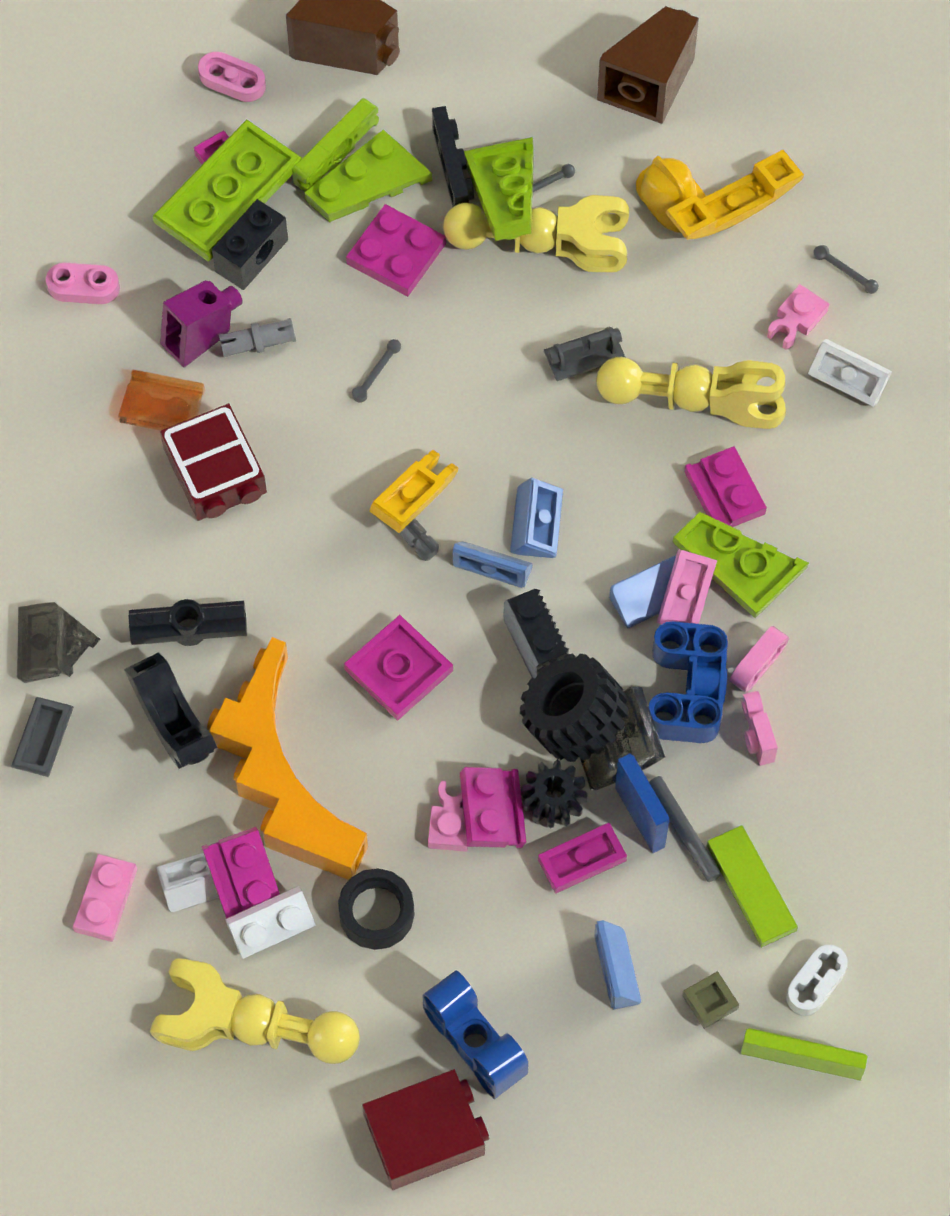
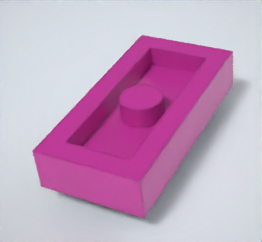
[538,822,627,894]

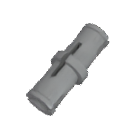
[219,318,296,358]

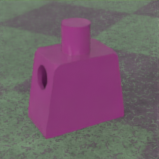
[160,280,243,368]

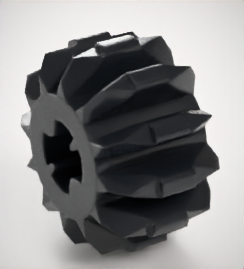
[520,759,588,829]

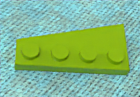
[464,137,534,241]

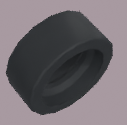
[338,868,415,950]

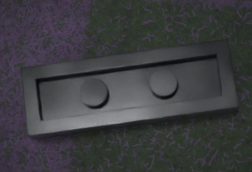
[432,106,474,208]

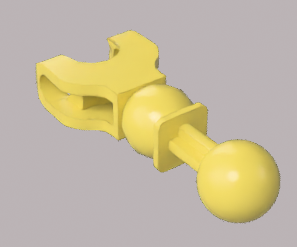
[443,195,629,272]
[596,357,786,429]
[150,958,360,1064]

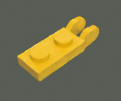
[369,450,459,533]

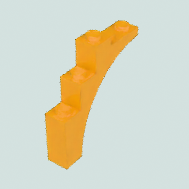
[207,637,368,880]

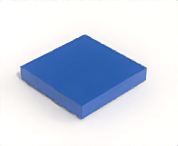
[615,753,670,854]

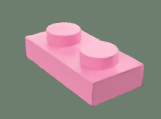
[657,549,717,624]
[73,854,137,942]

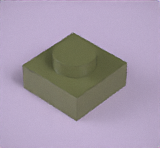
[682,971,739,1029]

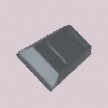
[11,697,74,777]

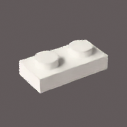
[808,339,892,407]
[225,886,316,959]

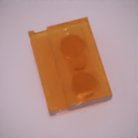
[118,369,205,431]

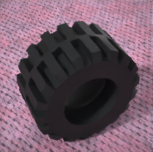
[520,653,629,762]

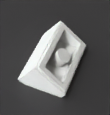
[156,853,219,912]

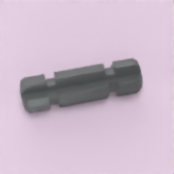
[399,519,439,561]

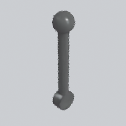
[533,164,575,192]
[813,245,879,294]
[352,339,401,403]

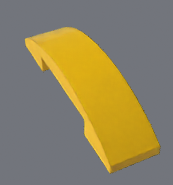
[666,149,804,240]

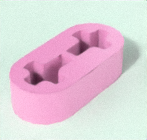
[730,626,789,693]

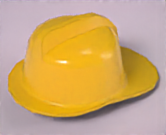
[636,156,706,233]

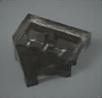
[17,602,100,683]

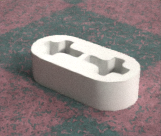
[786,944,848,1016]

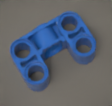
[646,621,728,743]
[422,970,529,1099]

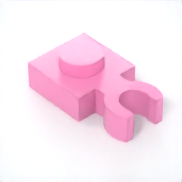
[767,284,829,350]
[741,691,778,766]
[428,781,468,852]

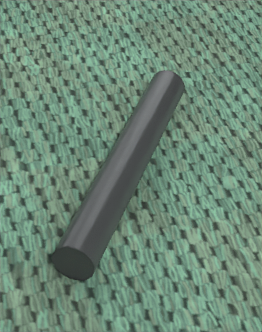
[649,776,721,882]

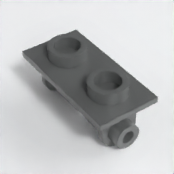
[544,326,625,381]

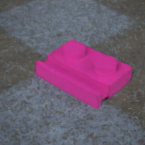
[684,446,767,527]
[460,767,527,848]
[201,827,280,919]

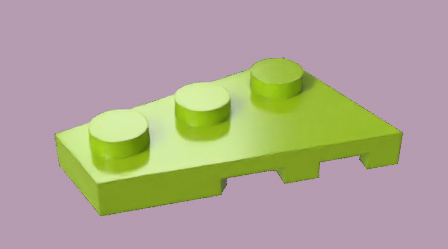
[304,129,433,222]
[673,512,809,618]

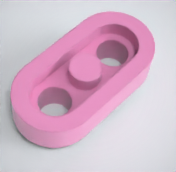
[198,52,266,102]
[46,263,120,304]

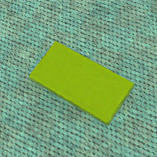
[153,119,302,262]

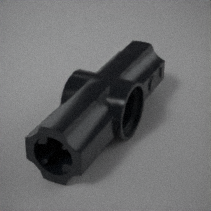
[128,599,247,646]

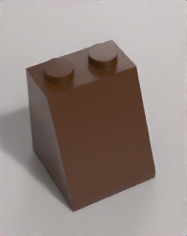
[286,0,400,75]
[597,6,699,124]

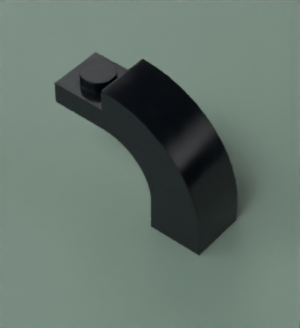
[124,652,217,769]

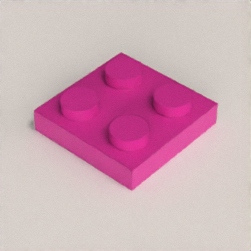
[346,204,446,297]
[344,615,453,721]

